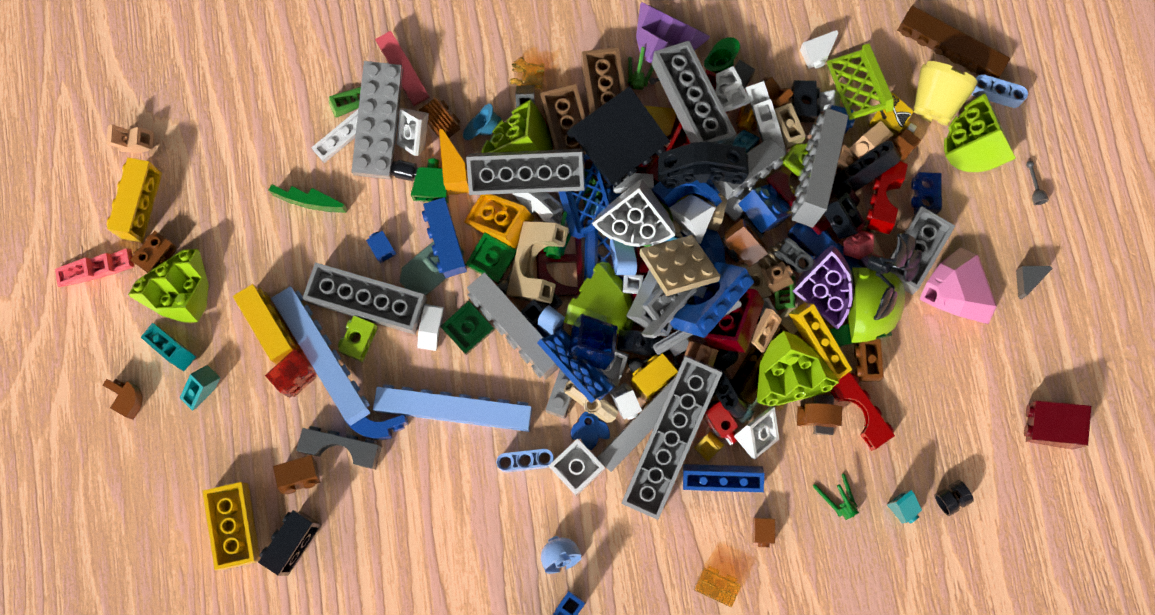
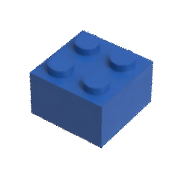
[738,184,793,233]

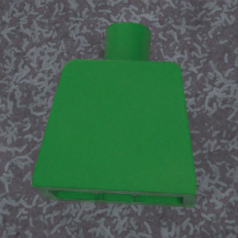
[411,158,449,203]

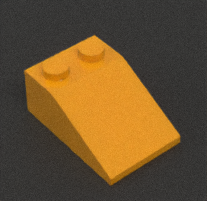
[439,129,469,195]
[464,194,534,249]

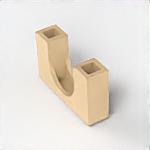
[506,222,569,303]

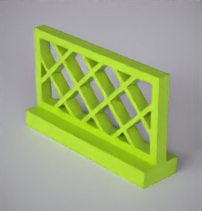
[827,43,894,120]

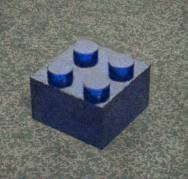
[568,314,618,370]

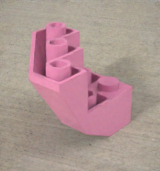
[919,247,997,324]

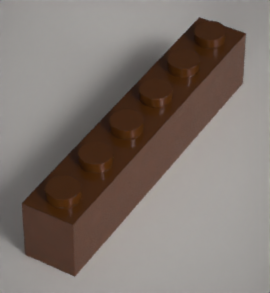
[897,5,1011,79]

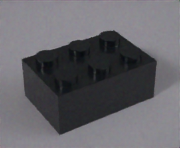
[258,510,322,576]

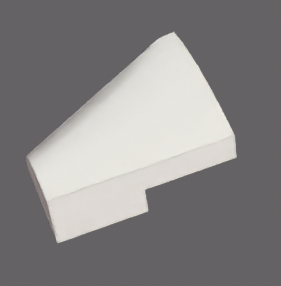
[716,66,750,112]

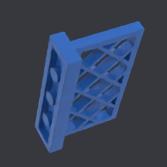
[558,154,611,239]
[584,220,624,281]
[537,328,615,403]

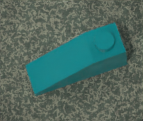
[140,323,196,372]

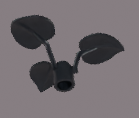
[867,233,922,320]

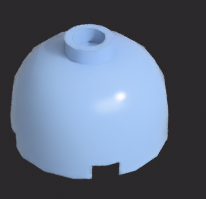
[541,536,582,574]

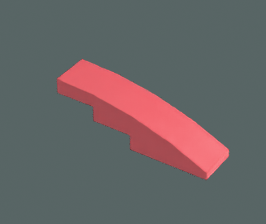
[375,31,430,106]
[55,248,134,287]

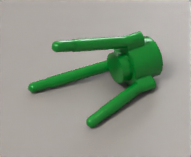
[543,211,571,259]
[813,473,859,520]

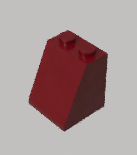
[1024,401,1092,450]

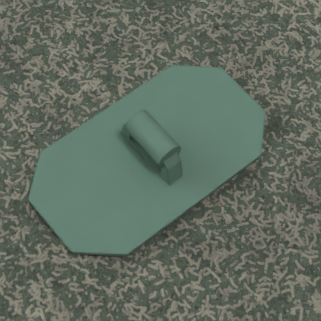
[399,241,464,296]

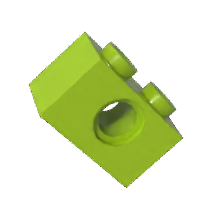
[338,316,378,362]

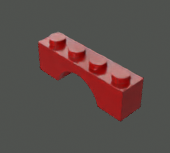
[866,161,908,234]
[829,372,895,451]

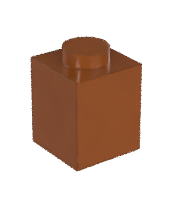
[753,518,775,547]

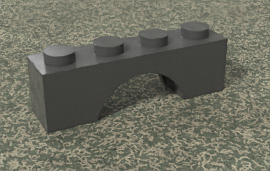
[296,426,382,470]

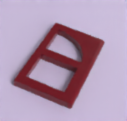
[766,167,831,235]
[536,238,583,297]

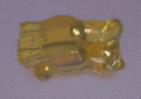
[509,57,545,89]

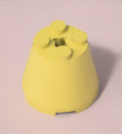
[913,61,978,126]

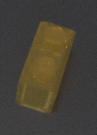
[693,566,741,608]

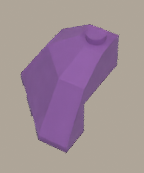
[636,2,710,64]

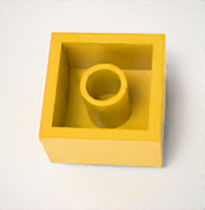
[631,353,678,402]

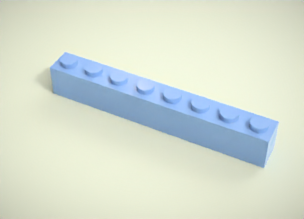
[271,286,370,426]
[373,384,532,432]

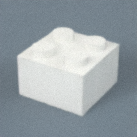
[549,438,605,496]

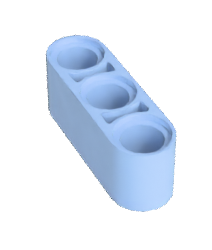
[972,74,1028,108]
[610,239,637,275]
[537,305,565,338]
[496,449,554,473]

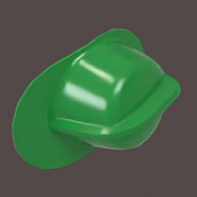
[704,37,740,74]

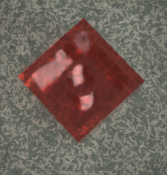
[265,349,317,398]

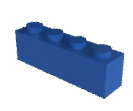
[422,197,467,278]
[787,222,861,271]
[683,464,765,493]

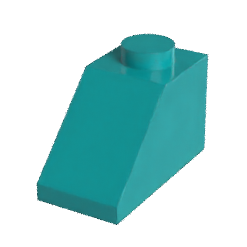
[180,365,221,411]
[887,490,922,524]

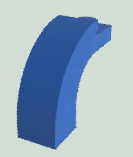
[652,179,722,209]
[342,415,409,440]

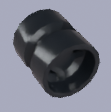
[934,480,974,516]

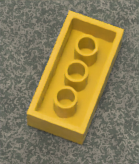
[107,157,163,243]
[233,284,300,367]
[202,482,260,570]

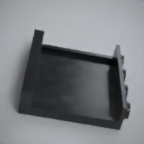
[567,86,670,188]

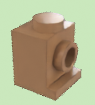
[761,262,794,293]

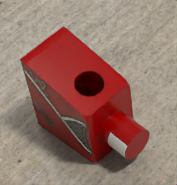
[703,401,738,445]

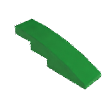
[268,184,348,213]

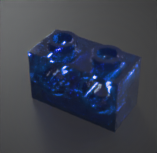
[911,172,942,215]

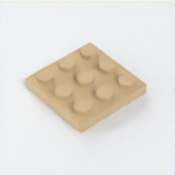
[639,235,721,296]

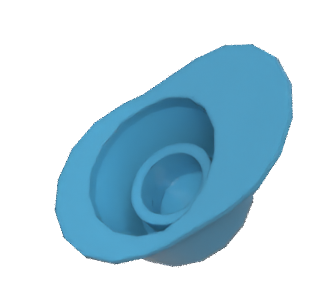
[463,104,502,140]

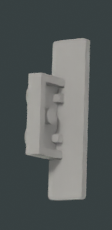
[641,285,698,338]

